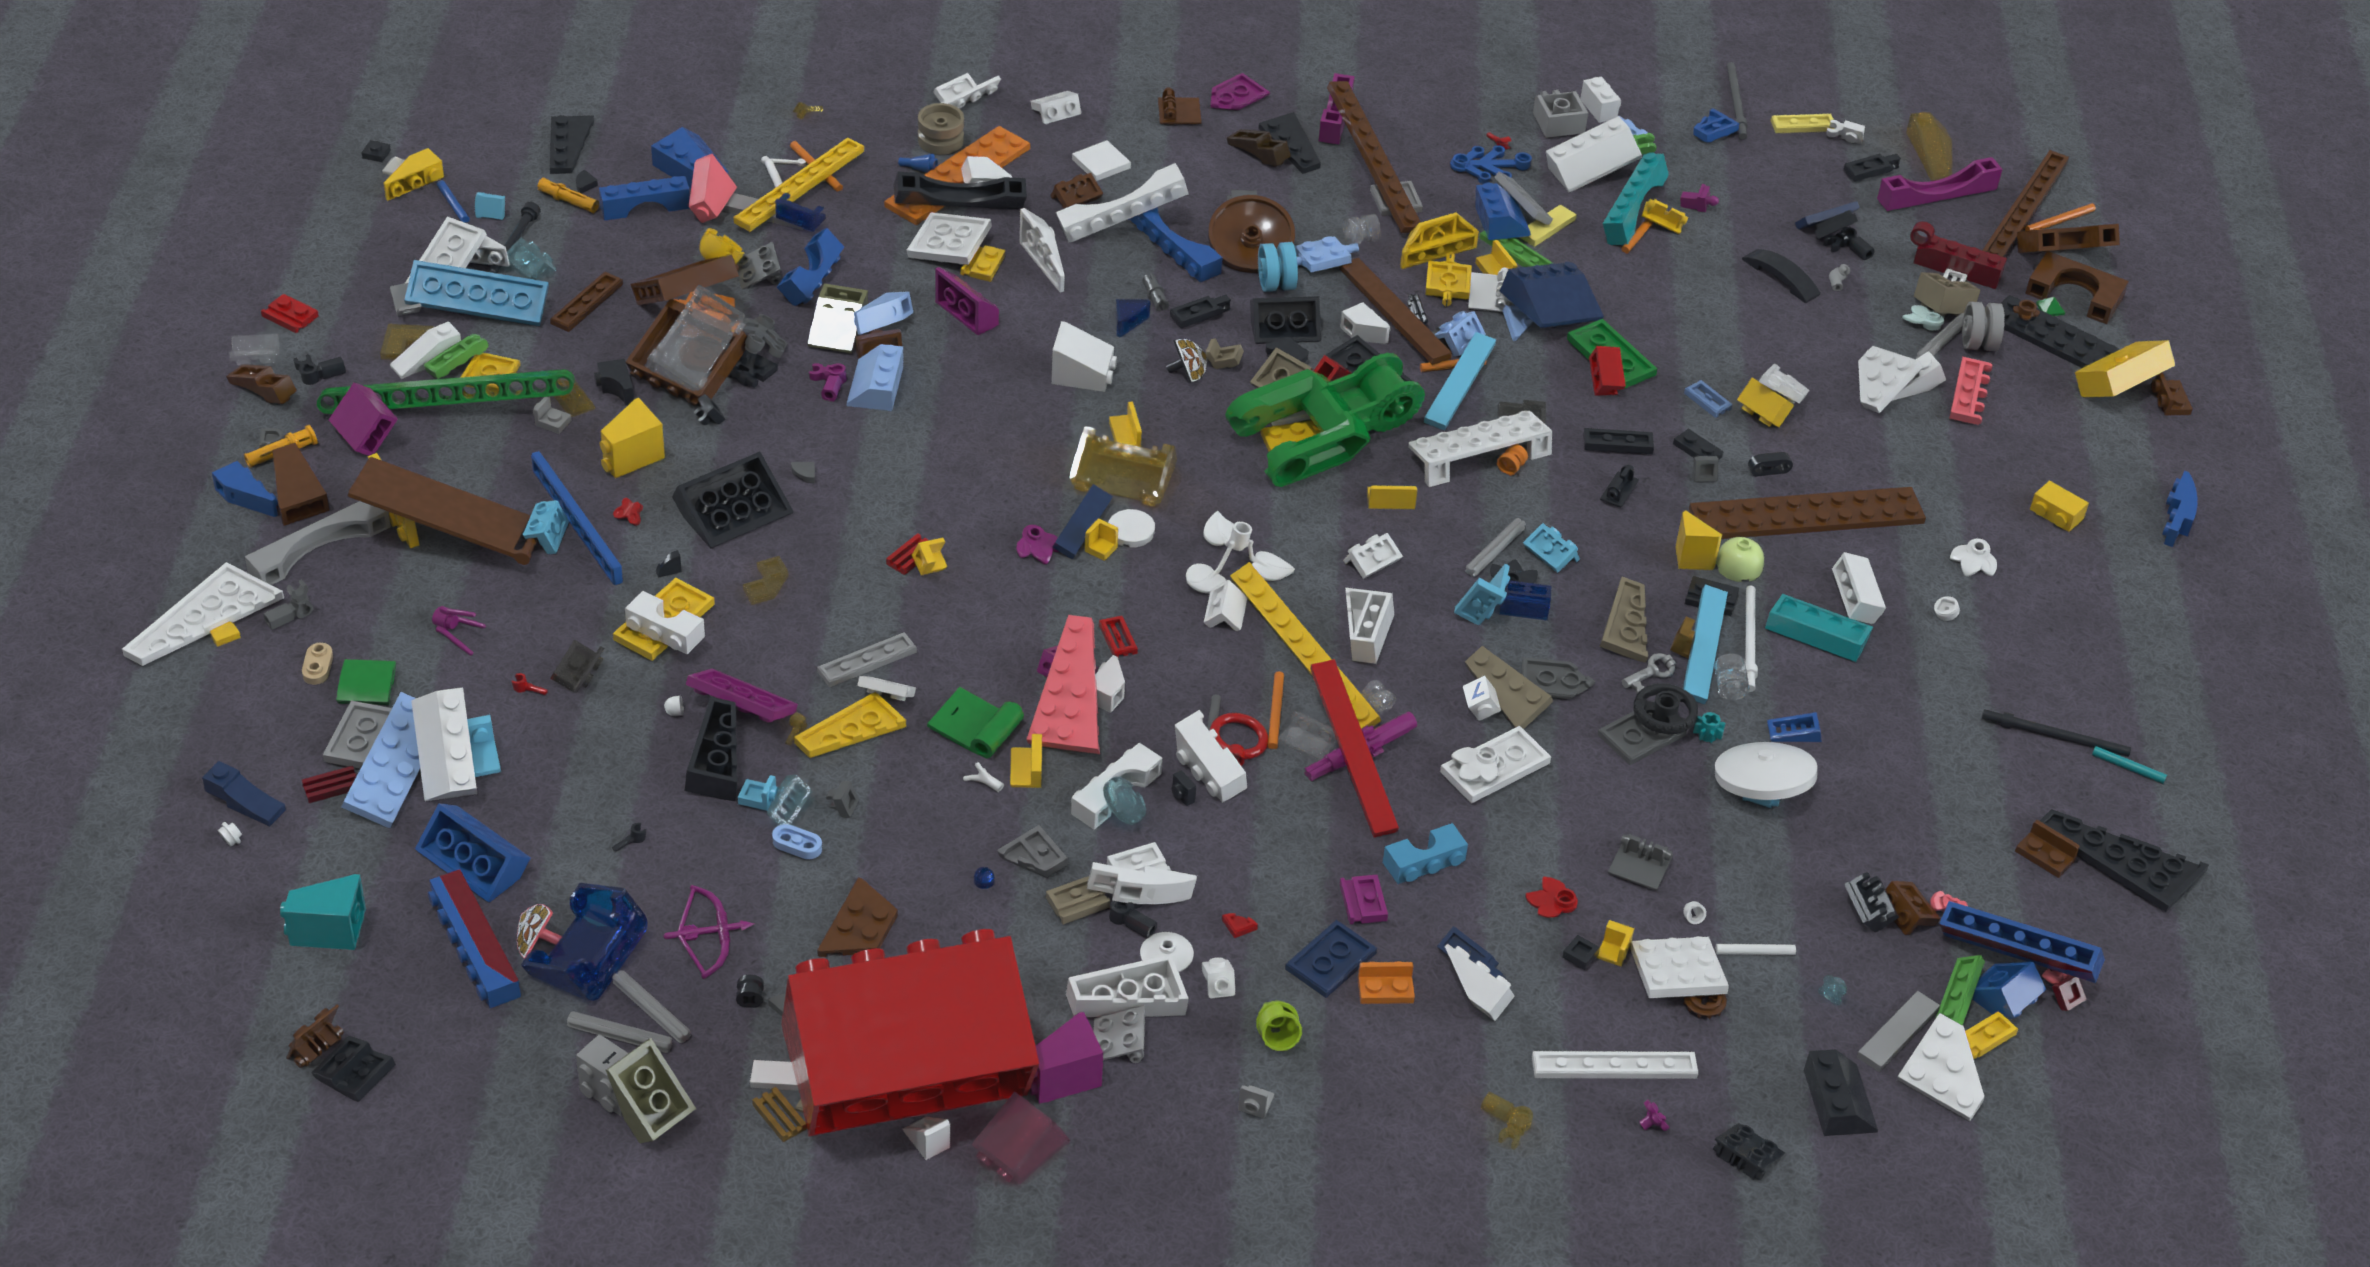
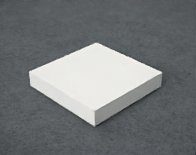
[1072,140,1131,181]

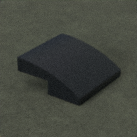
[311,1036,396,1102]

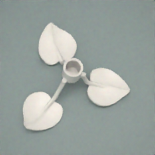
[1186,511,1295,594]

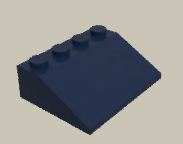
[1499,262,1604,328]

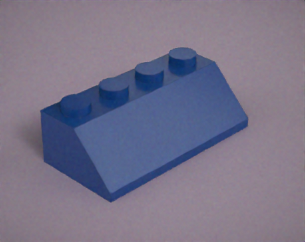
[415,803,531,902]

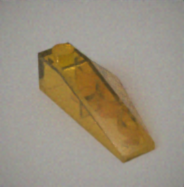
[1906,112,1952,181]

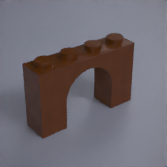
[2017,224,2120,253]
[2025,251,2129,324]

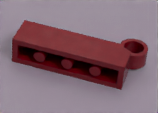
[1910,221,2007,289]

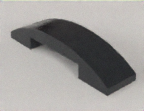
[1742,249,1821,303]

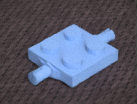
[1295,236,1359,272]

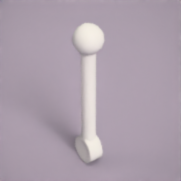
[761,156,806,166]

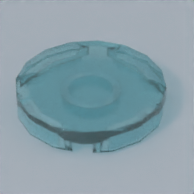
[1103,776,1146,825]

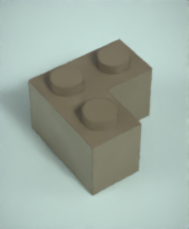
[1914,272,1980,316]

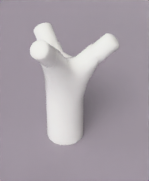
[963,762,1004,792]

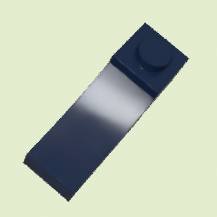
[202,761,286,827]

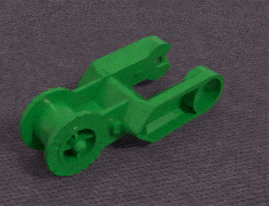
[1225,353,1425,487]

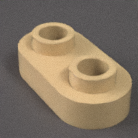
[302,643,333,685]

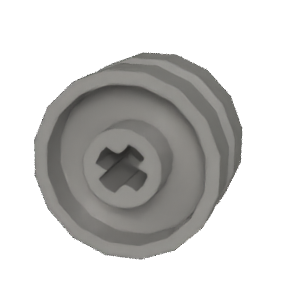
[1962,301,2004,351]

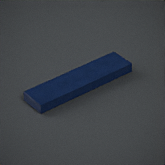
[1053,484,1113,559]

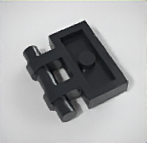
[727,350,778,388]

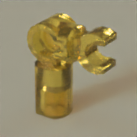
[1481,1091,1533,1150]

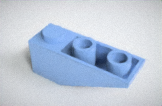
[854,292,913,334]

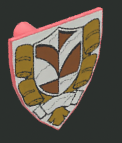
[517,904,563,959]

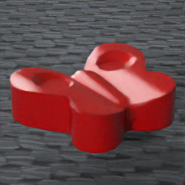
[613,498,643,525]

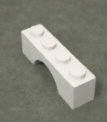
[1071,743,1162,830]

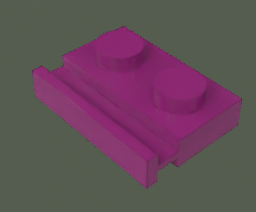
[1339,875,1388,925]

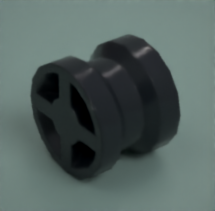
[736,974,764,1008]

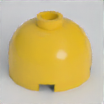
[699,228,745,264]

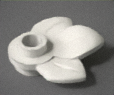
[1950,539,1997,577]
[1451,745,1499,782]

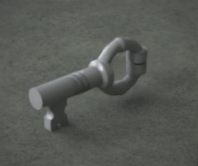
[1622,653,1676,693]

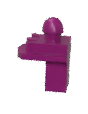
[1680,184,1719,212]

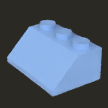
[847,344,903,411]

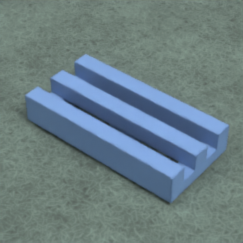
[1684,380,1732,418]

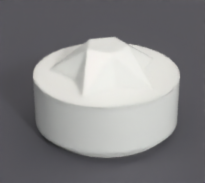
[1934,596,1960,621]

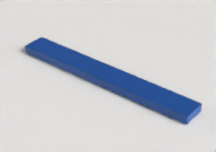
[531,451,623,585]

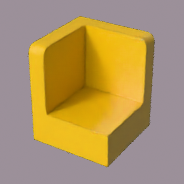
[1085,518,1119,561]
[912,538,947,575]
[1597,920,1634,967]

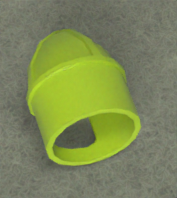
[1256,1000,1302,1051]

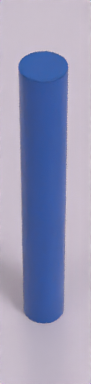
[437,180,469,223]

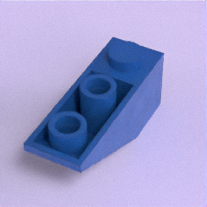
[212,461,278,517]

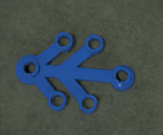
[1450,146,1532,184]

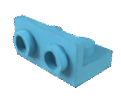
[523,500,569,554]
[1523,523,1580,573]

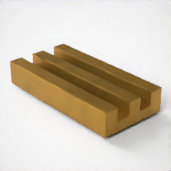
[752,1087,807,1142]

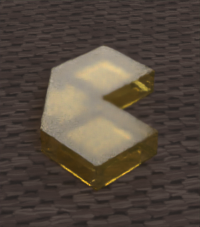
[743,556,788,605]

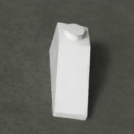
[390,321,461,379]

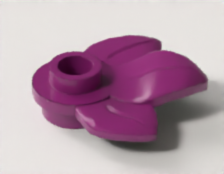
[1016,525,1059,564]

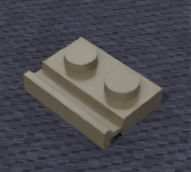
[1046,876,1110,924]

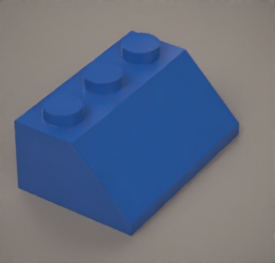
[1475,183,1531,240]

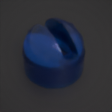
[974,867,995,889]

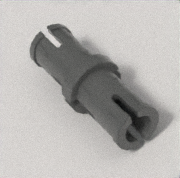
[1142,273,1169,311]

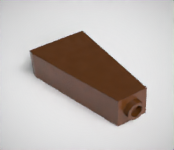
[272,443,330,526]

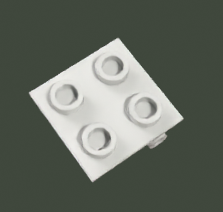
[1468,268,1513,312]

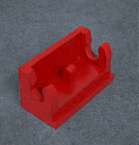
[1589,346,1626,396]

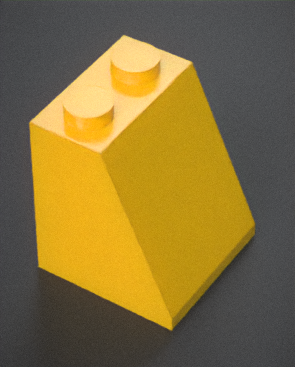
[599,398,665,478]

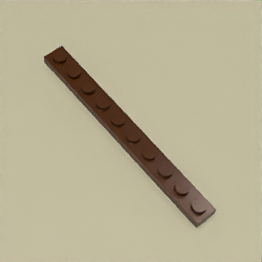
[1327,81,1421,233]
[1982,150,2069,258]

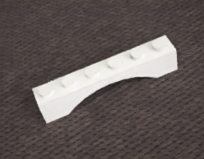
[1056,163,1189,242]

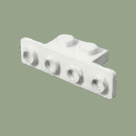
[934,73,1001,109]

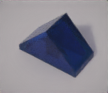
[1115,299,1151,338]

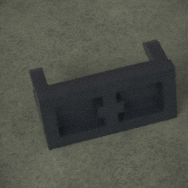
[1844,872,1899,932]

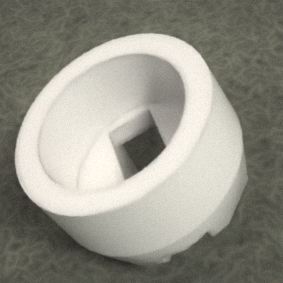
[664,695,684,716]
[1683,901,1706,924]

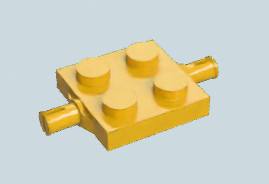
[1425,253,1472,306]

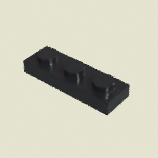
[1583,428,1654,454]

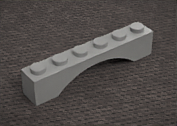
[245,501,391,585]

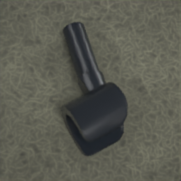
[612,823,647,852]

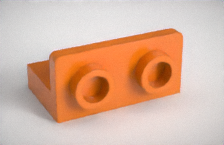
[1358,961,1415,1004]

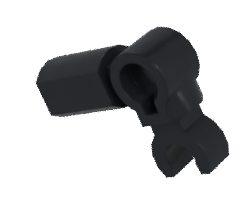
[1823,227,1875,260]
[294,354,346,385]
[1109,901,1157,939]

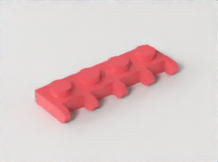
[1949,357,1993,425]

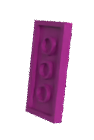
[686,668,798,722]

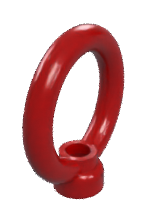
[1210,713,1269,766]

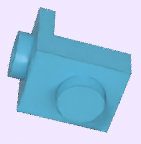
[738,775,779,811]

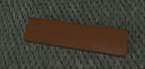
[550,272,623,332]

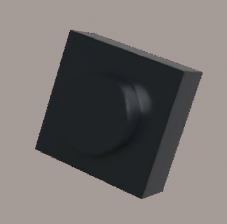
[361,140,391,162]
[1171,770,1196,806]
[1562,935,1600,970]

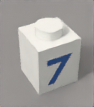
[1463,676,1501,720]

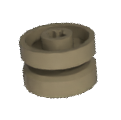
[918,103,964,155]

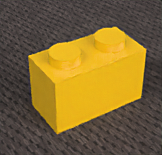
[1737,377,1794,427]
[2030,480,2089,532]

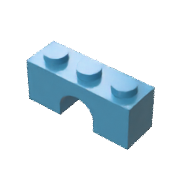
[1383,823,1468,884]

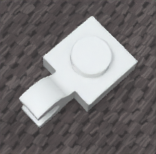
[1826,120,1865,144]

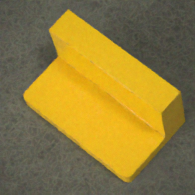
[1475,240,1517,275]
[1109,401,1142,453]
[1367,486,1417,509]
[1010,734,1042,788]

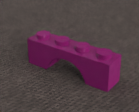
[1318,73,1355,145]

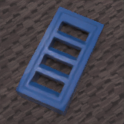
[1767,712,1822,742]

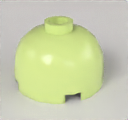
[1716,537,1764,582]

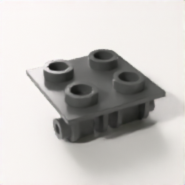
[737,242,782,290]
[1608,833,1673,891]

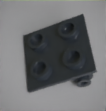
[1713,1123,1785,1180]

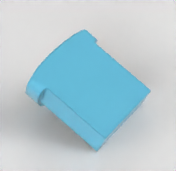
[475,192,505,220]

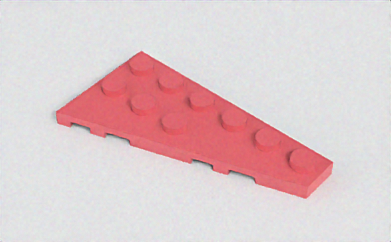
[1027,615,1100,754]

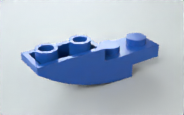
[2162,471,2197,547]

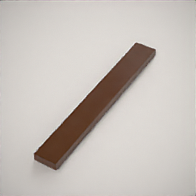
[1339,258,1452,365]

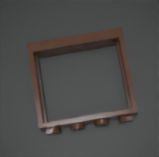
[630,254,739,305]
[626,299,747,406]

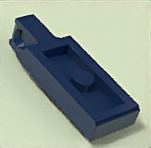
[1437,926,1506,979]

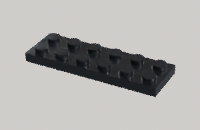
[2000,295,2120,368]

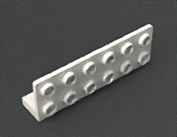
[1409,411,1552,487]

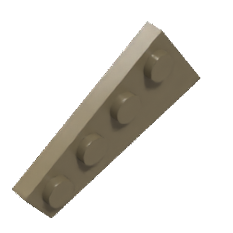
[1599,577,1648,663]
[1465,646,1553,729]

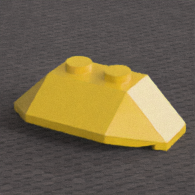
[1400,213,1479,269]

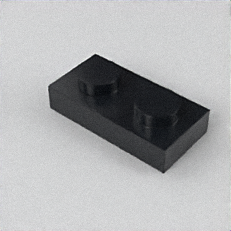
[1673,428,1724,459]

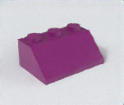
[935,267,999,335]

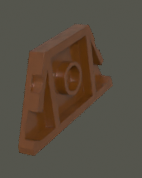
[817,877,898,957]

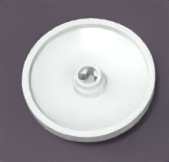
[1715,742,1817,800]

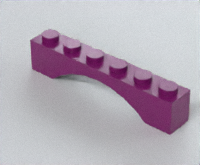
[1877,157,2003,211]

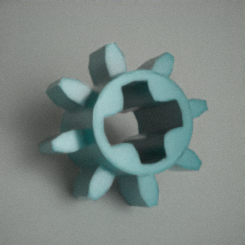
[1693,712,1726,743]

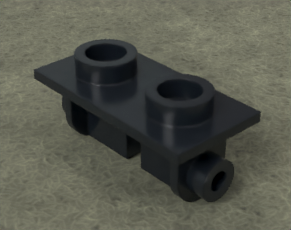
[1600,465,1639,508]

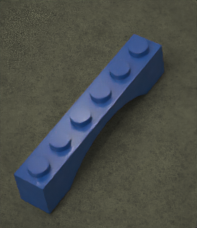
[1128,207,1223,283]

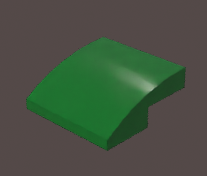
[336,659,396,705]

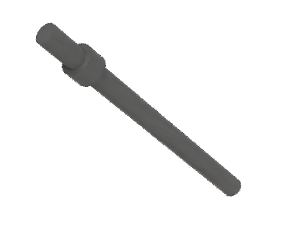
[1727,62,1748,140]

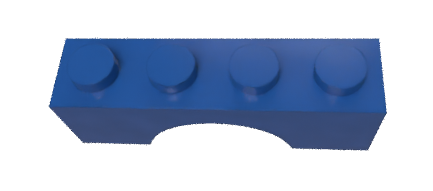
[599,176,690,221]
[777,228,844,306]

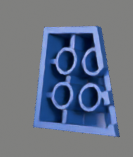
[651,127,728,188]

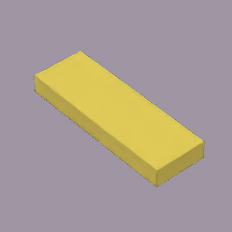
[1771,114,1835,133]
[1519,205,1577,247]

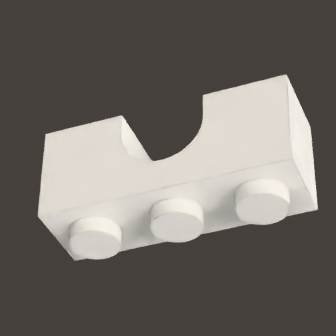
[625,591,705,654]

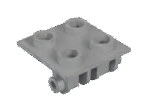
[1094,1006,1145,1063]

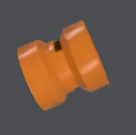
[1497,444,1528,476]

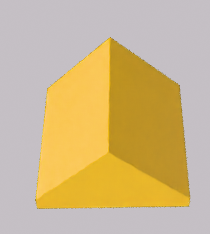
[1676,510,1722,570]

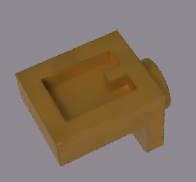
[1670,616,1695,659]

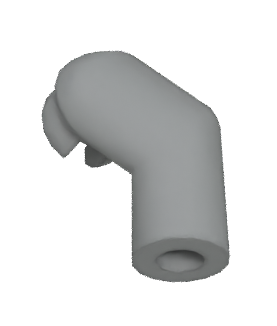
[1829,264,1850,291]

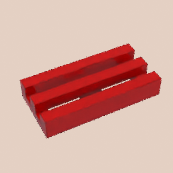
[886,533,929,575]
[1099,616,1138,658]

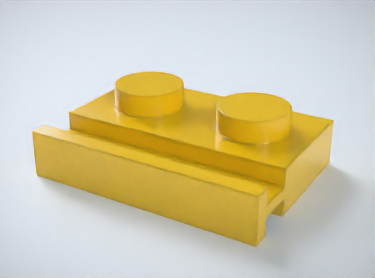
[961,245,1005,282]

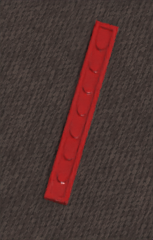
[1310,659,1399,837]

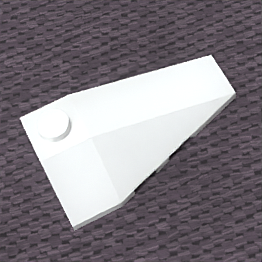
[1020,208,1064,292]

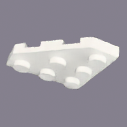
[1858,346,1923,413]
[1897,1013,1984,1121]

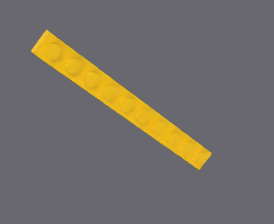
[1230,562,1381,729]

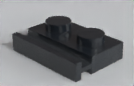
[1685,576,1739,616]

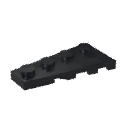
[1258,112,1321,174]
[550,115,594,174]
[1325,335,1412,382]

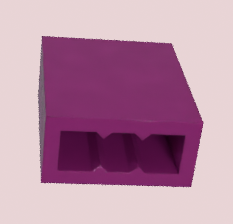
[329,383,398,456]

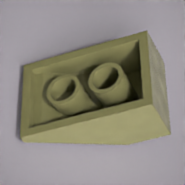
[606,1038,696,1143]

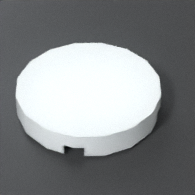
[1108,509,1155,548]

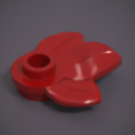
[1525,876,1578,918]

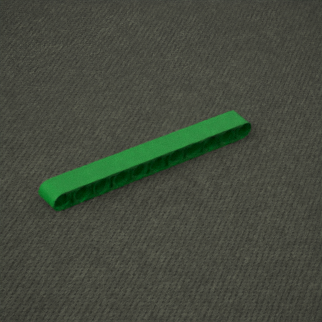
[317,369,575,414]

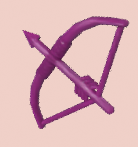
[663,885,755,979]

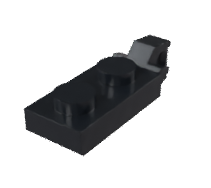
[1843,153,1901,182]
[1170,295,1231,328]

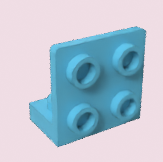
[1454,564,1510,625]
[467,715,501,777]

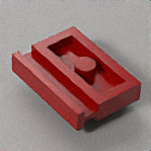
[261,294,319,333]

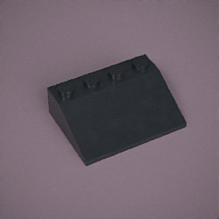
[672,452,794,549]

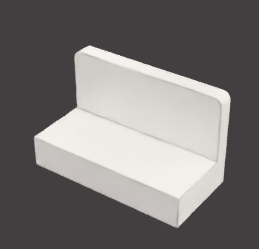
[1204,580,1247,631]

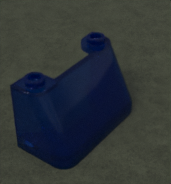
[521,883,648,1001]

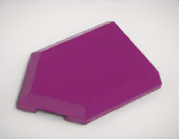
[1211,73,1270,110]

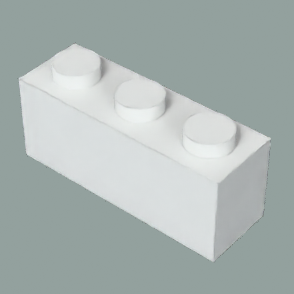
[1832,552,1886,624]

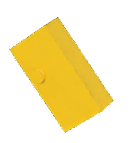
[2075,340,2175,397]

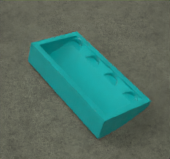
[1765,594,1873,662]

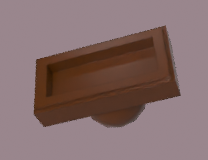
[855,329,902,359]

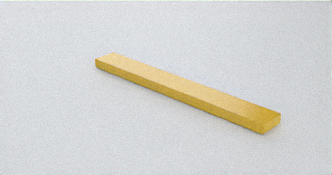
[733,138,864,232]

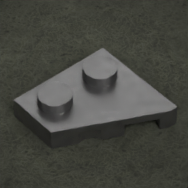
[997,825,1069,877]

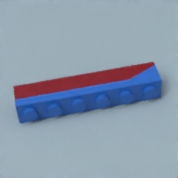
[427,869,521,1008]
[1939,901,2105,983]

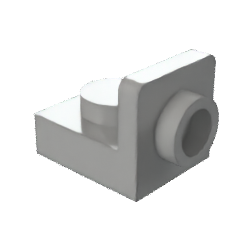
[533,397,572,434]

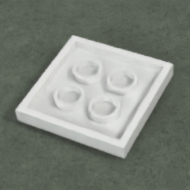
[907,212,992,265]
[1631,936,1729,998]

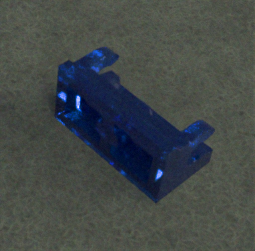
[775,193,826,232]
[1499,580,1552,621]

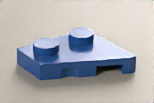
[1693,108,1739,142]

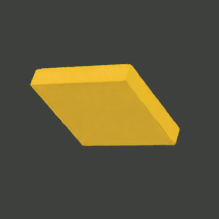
[461,353,520,392]

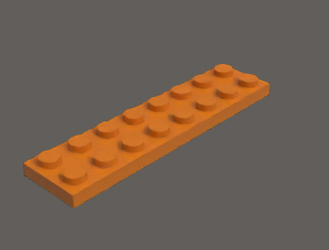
[884,126,1030,225]

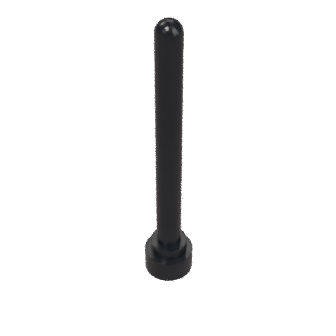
[488,202,541,273]

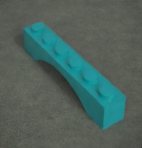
[1603,153,1669,245]

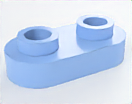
[772,824,822,859]

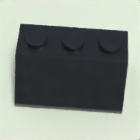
[1250,296,1321,343]
[1804,1049,1878,1136]

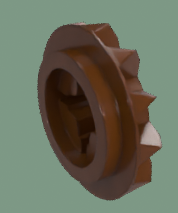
[1683,994,1727,1019]

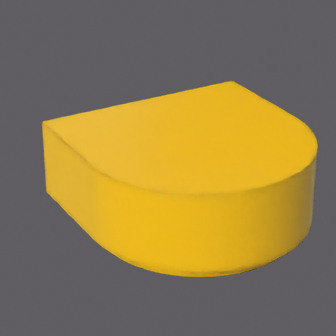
[210,621,241,647]

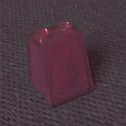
[971,1092,1070,1184]

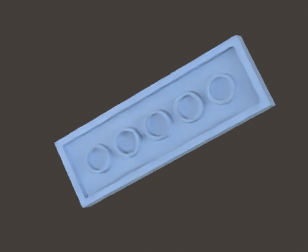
[342,692,420,828]

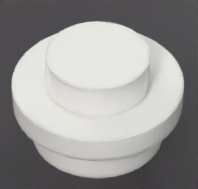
[218,822,242,847]

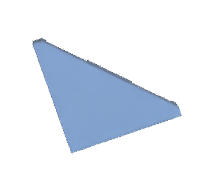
[1503,305,1533,341]

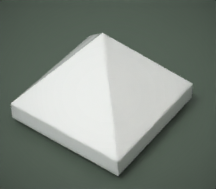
[382,156,405,175]

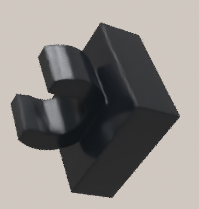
[694,394,725,425]

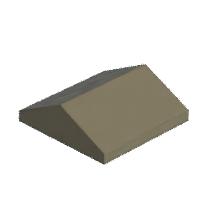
[1250,347,1313,388]

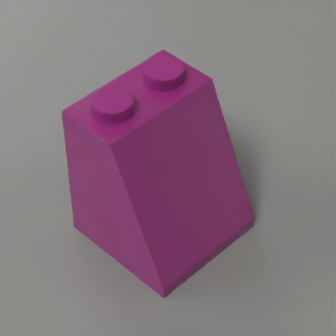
[1029,1012,1103,1104]

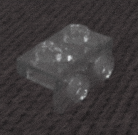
[229,334,280,365]

